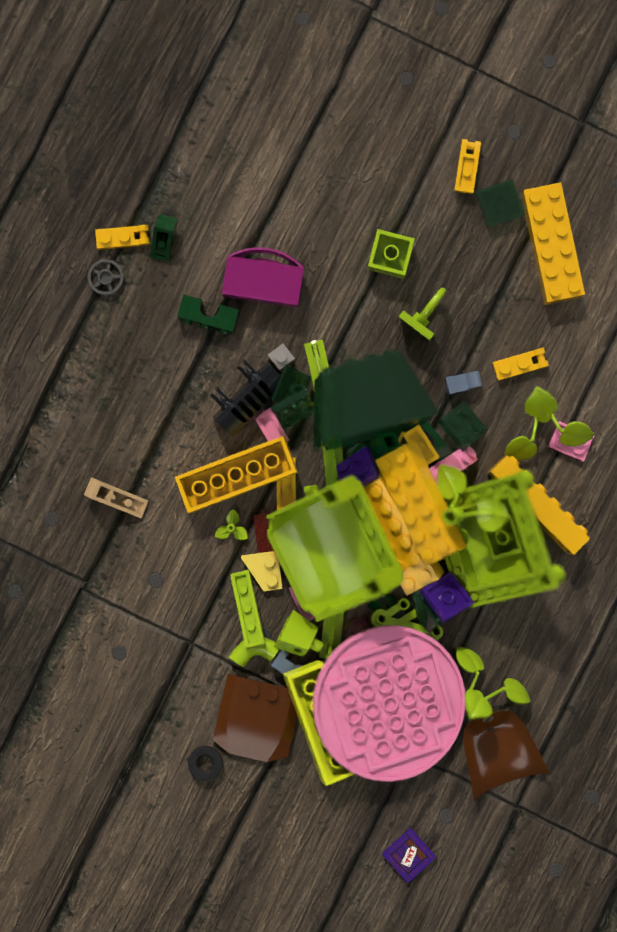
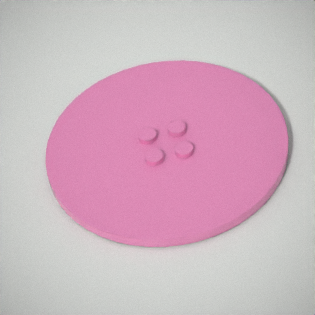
[313,625,465,782]

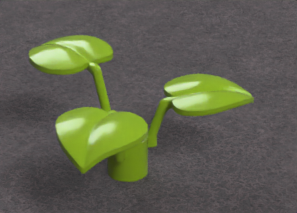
[504,386,594,461]
[437,464,509,554]
[455,647,531,719]

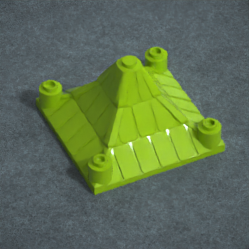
[443,470,565,609]

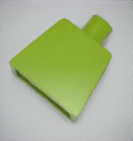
[274,610,324,656]

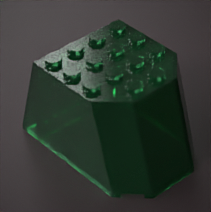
[314,349,439,452]

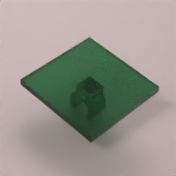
[271,364,311,412]

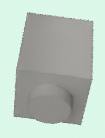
[268,343,295,372]

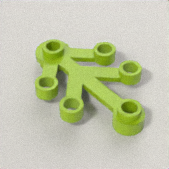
[371,598,443,640]

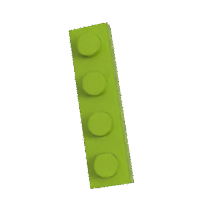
[230,569,266,649]

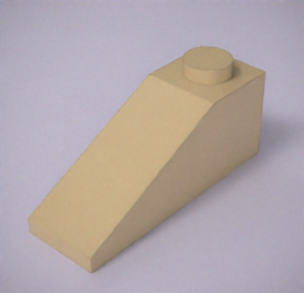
[84,477,148,518]

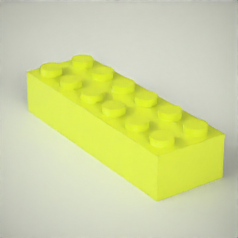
[283,660,354,786]

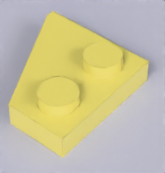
[241,551,283,591]

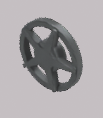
[88,259,124,295]

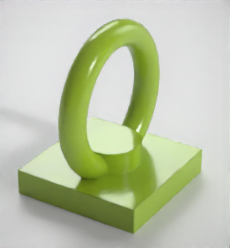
[399,288,446,340]

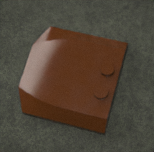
[213,673,297,762]

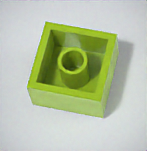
[367,229,415,279]

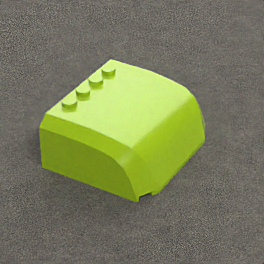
[266,475,403,622]

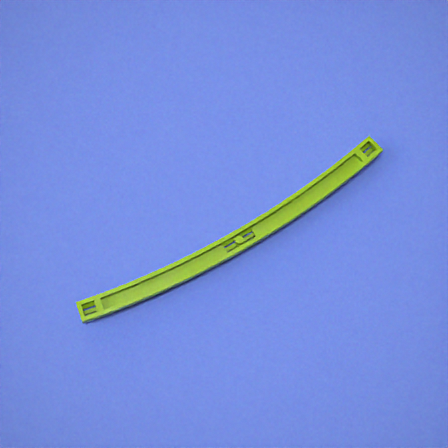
[304,339,344,659]

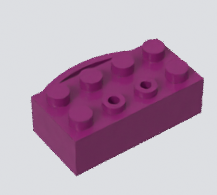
[222,247,304,308]

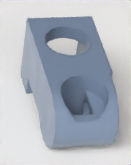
[444,371,483,396]
[271,650,303,673]

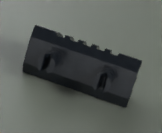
[209,360,286,436]

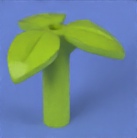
[215,509,248,540]

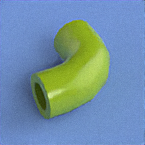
[229,637,280,668]

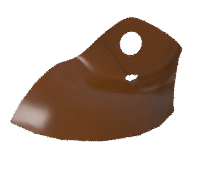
[463,711,551,801]

